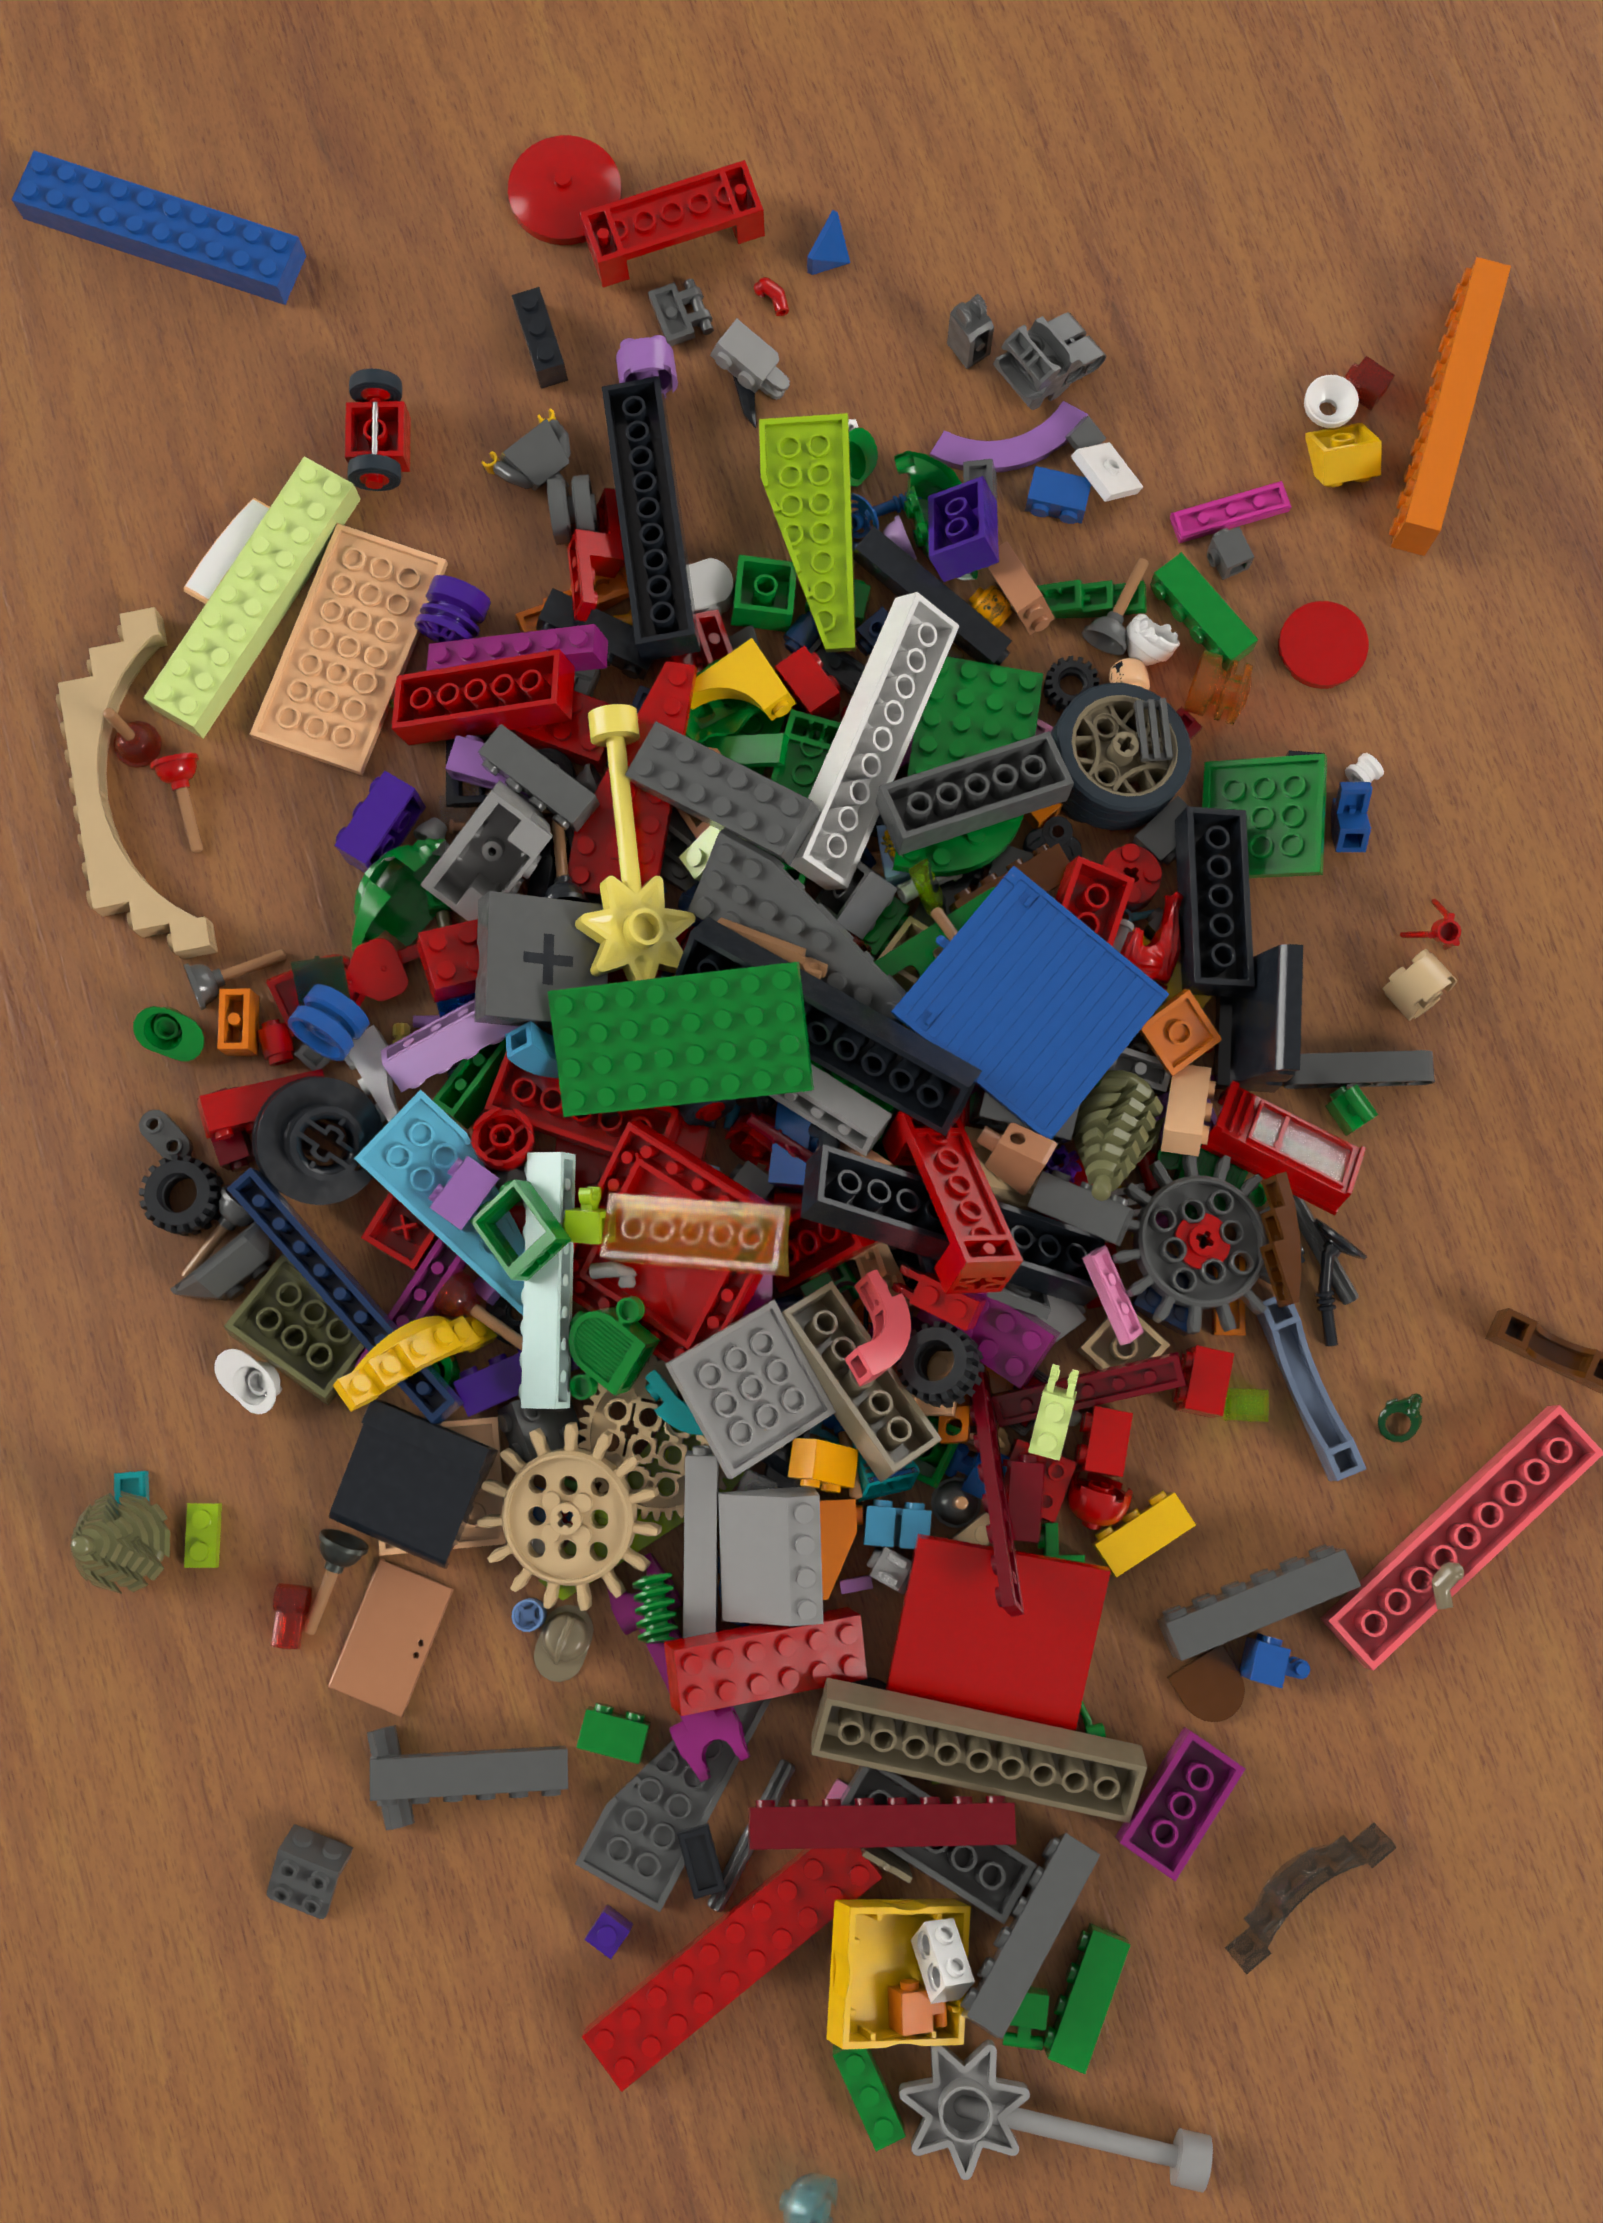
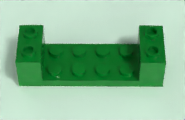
[771,709,841,886]

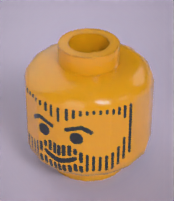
[969,585,1013,628]

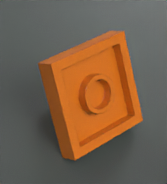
[1140,988,1222,1076]

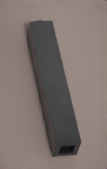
[853,526,1012,666]

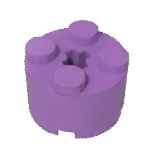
[616,335,678,399]

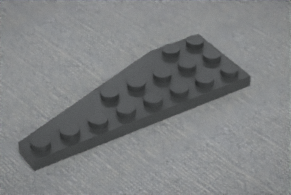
[575,1698,772,1912]

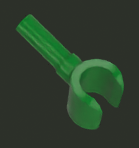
[1080,1700,1106,1738]

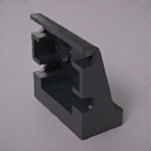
[1214,944,1304,1093]
[329,1399,499,1569]

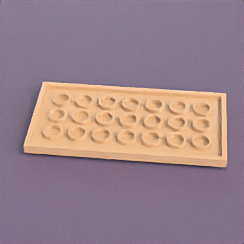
[250,523,448,776]

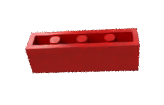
[197,1069,324,1141]

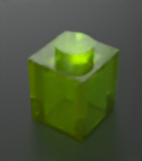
[1224,1388,1269,1423]

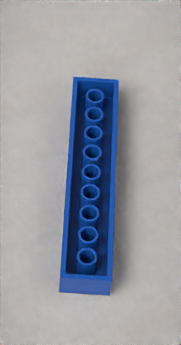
[11,150,306,305]

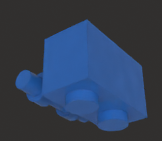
[1239,1633,1310,1688]

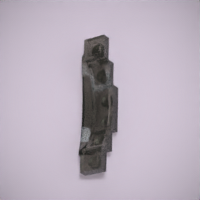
[1225,1823,1397,1975]

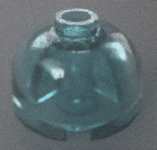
[779,2173,838,2223]

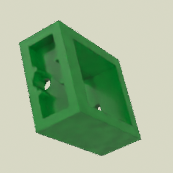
[470,1179,571,1281]

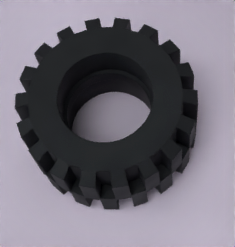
[139,1155,224,1236]
[896,1321,984,1408]

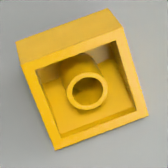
[1305,423,1382,487]

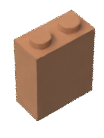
[987,541,1055,635]

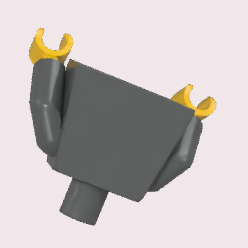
[481,409,571,491]

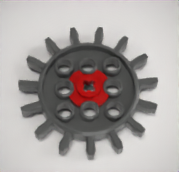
[1111,1154,1271,1335]

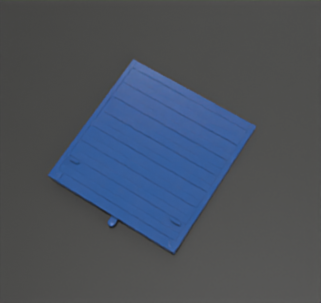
[891,866,1169,1140]

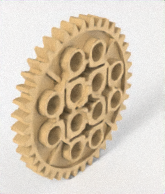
[578,1354,727,1521]

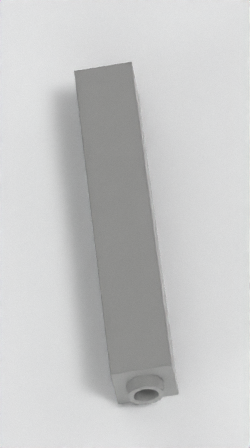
[683,1445,719,1638]

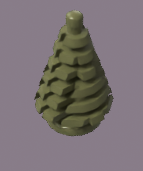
[1072,1070,1166,1201]
[70,1491,170,1594]

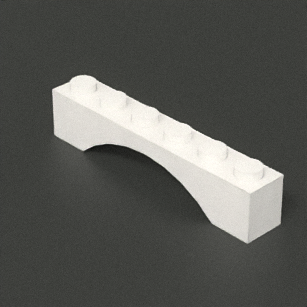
[344,1025,400,1123]

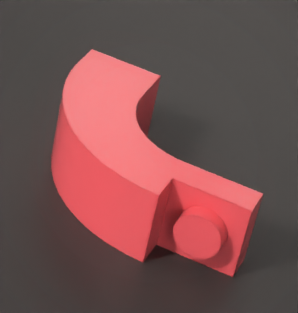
[844,1269,911,1387]

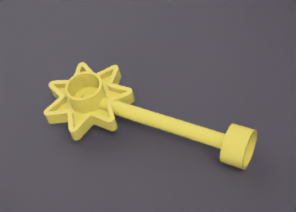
[575,704,695,981]

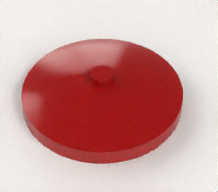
[508,135,622,245]

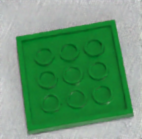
[1202,754,1327,878]

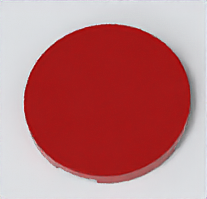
[1278,601,1369,689]

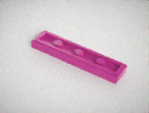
[1170,481,1291,544]

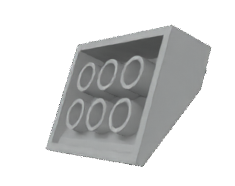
[718,1487,823,1626]

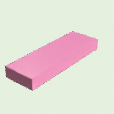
[1082,1246,1143,1346]

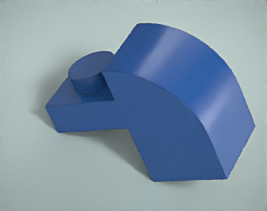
[1331,782,1373,852]

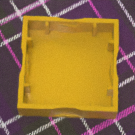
[826,1898,971,2049]

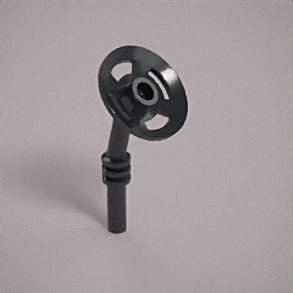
[1314,1218,1368,1346]

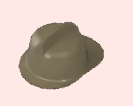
[534,1605,594,1682]

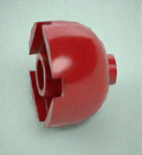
[471,1107,535,1172]
[725,1112,776,1171]
[1067,1473,1133,1530]

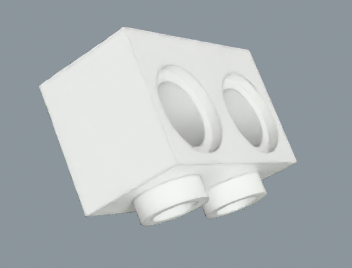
[911,1918,975,2004]

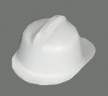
[215,1349,282,1414]

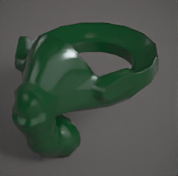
[1377,1393,1423,1443]

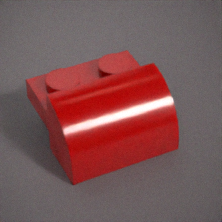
[668,609,733,672]

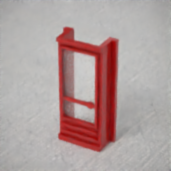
[1201,1080,1366,1216]

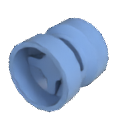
[511,1598,547,1632]

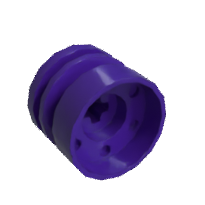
[414,575,491,643]

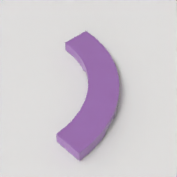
[930,401,1088,472]

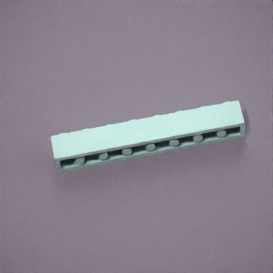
[519,1152,576,1409]

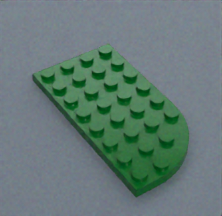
[892,657,1044,877]

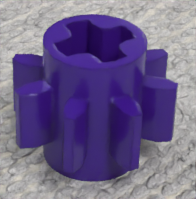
[1044,1145,1082,1183]

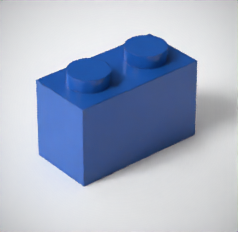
[1025,466,1091,524]

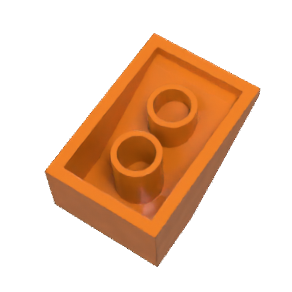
[820,1499,863,1600]

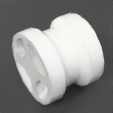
[1345,753,1384,782]

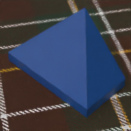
[807,210,850,275]

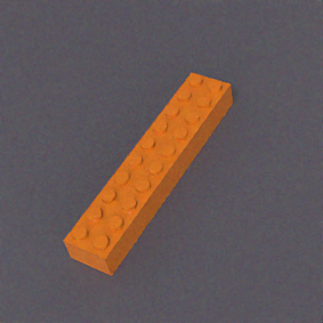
[1389,257,1511,556]

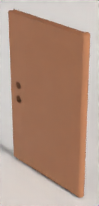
[328,1558,454,1717]

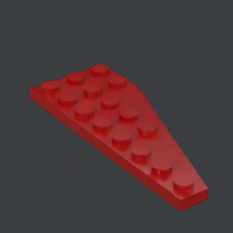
[568,661,698,896]

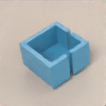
[863,1499,932,1549]

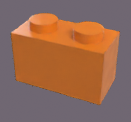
[217,988,260,1056]

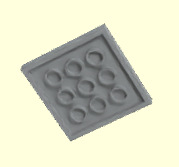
[665,1300,836,1479]

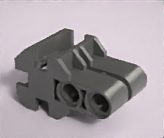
[993,312,1106,410]

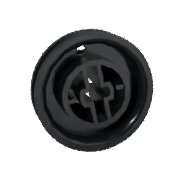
[252,1076,384,1205]

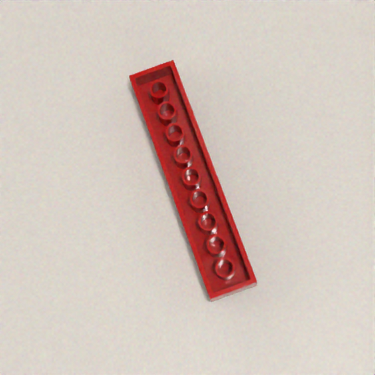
[582,1848,882,2092]

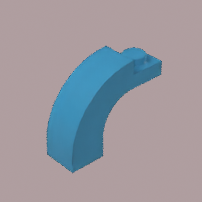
[505,1021,559,1078]

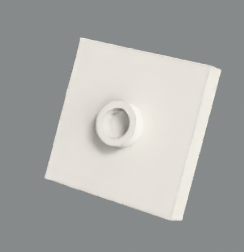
[1071,442,1143,502]

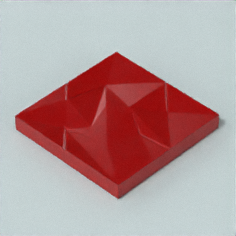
[572,1120,793,1363]

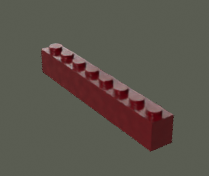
[748,1796,1016,1850]

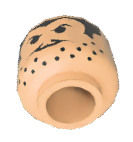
[1109,658,1150,690]

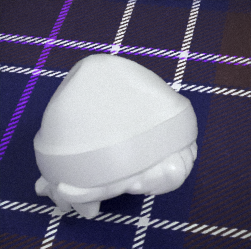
[1125,614,1180,666]

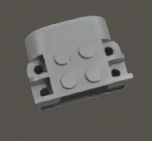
[421,780,553,921]

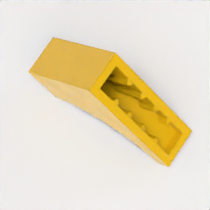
[691,638,797,721]

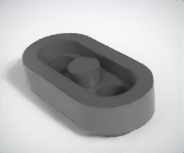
[139,1110,193,1160]

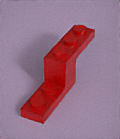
[567,488,625,621]

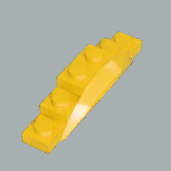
[333,1315,497,1412]

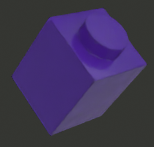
[584,1904,633,1959]

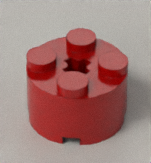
[1102,843,1162,912]

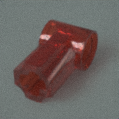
[271,1583,312,1649]

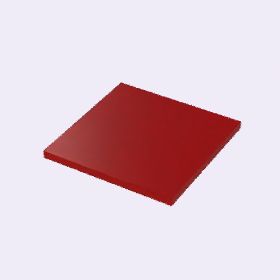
[886,1534,1111,1731]

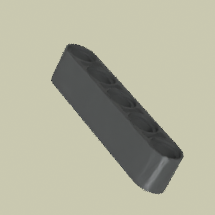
[1284,1050,1435,1089]

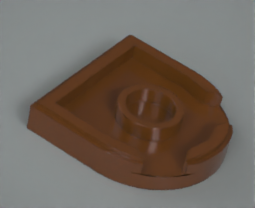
[1167,1645,1245,1722]

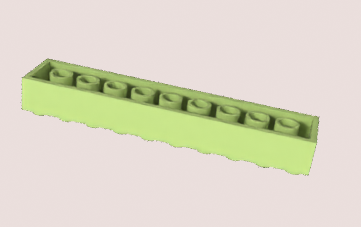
[144,456,361,739]

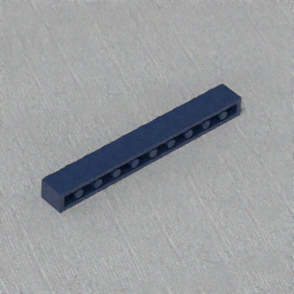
[227,1167,464,1424]

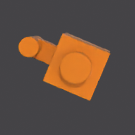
[888,1979,947,2036]

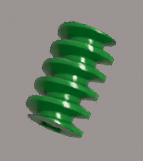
[632,1573,679,1644]

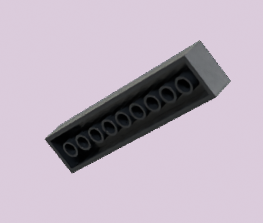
[602,376,701,662]
[675,917,982,1136]
[800,1144,1105,1306]

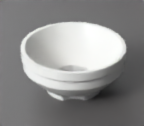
[1304,375,1359,428]

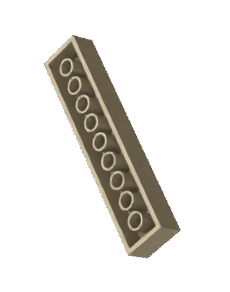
[811,1678,1147,1823]

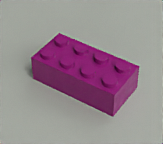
[916,1293,1061,1389]
[1115,1727,1246,1881]

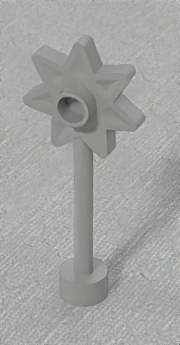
[899,2039,1213,2193]

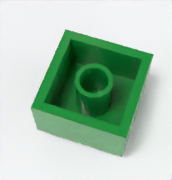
[731,555,797,632]

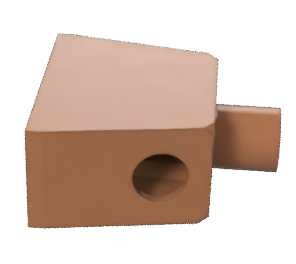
[976,1123,1058,1196]

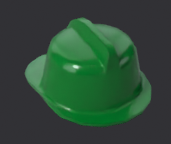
[849,428,878,487]
[133,1006,204,1062]

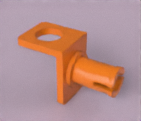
[938,1394,976,1444]

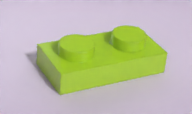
[184,1503,222,1568]

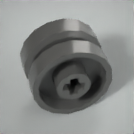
[547,475,598,545]

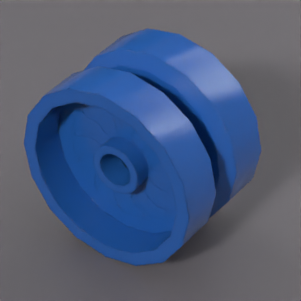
[287,984,370,1061]

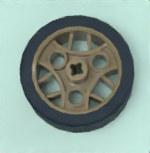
[1051,683,1192,831]

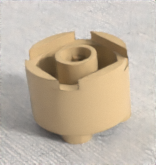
[1383,949,1457,1021]

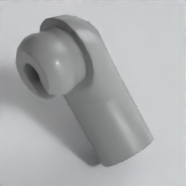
[589,1261,637,1288]

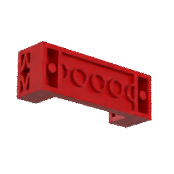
[580,160,765,288]
[882,1111,1023,1294]

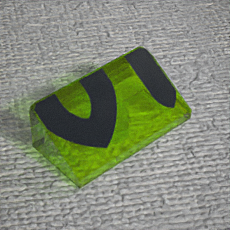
[909,858,946,921]

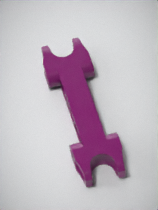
[606,1553,751,1782]

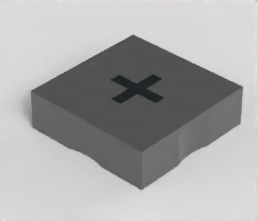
[475,891,608,1029]

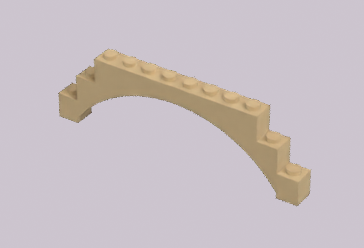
[56,607,218,959]

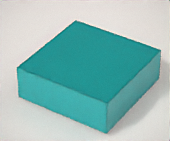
[114,1471,149,1505]

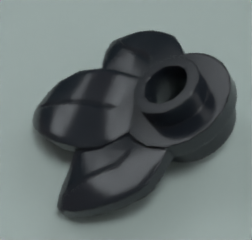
[1023,816,1082,862]

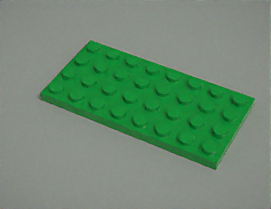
[548,962,814,1117]

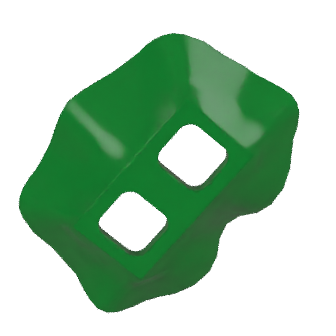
[686,659,762,743]

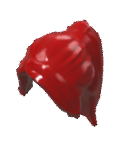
[1120,891,1183,984]

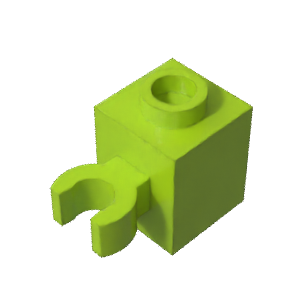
[562,1186,614,1245]

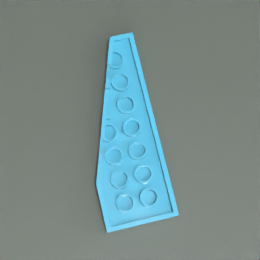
[354,1089,525,1315]

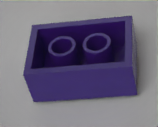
[928,476,999,582]
[334,771,426,873]

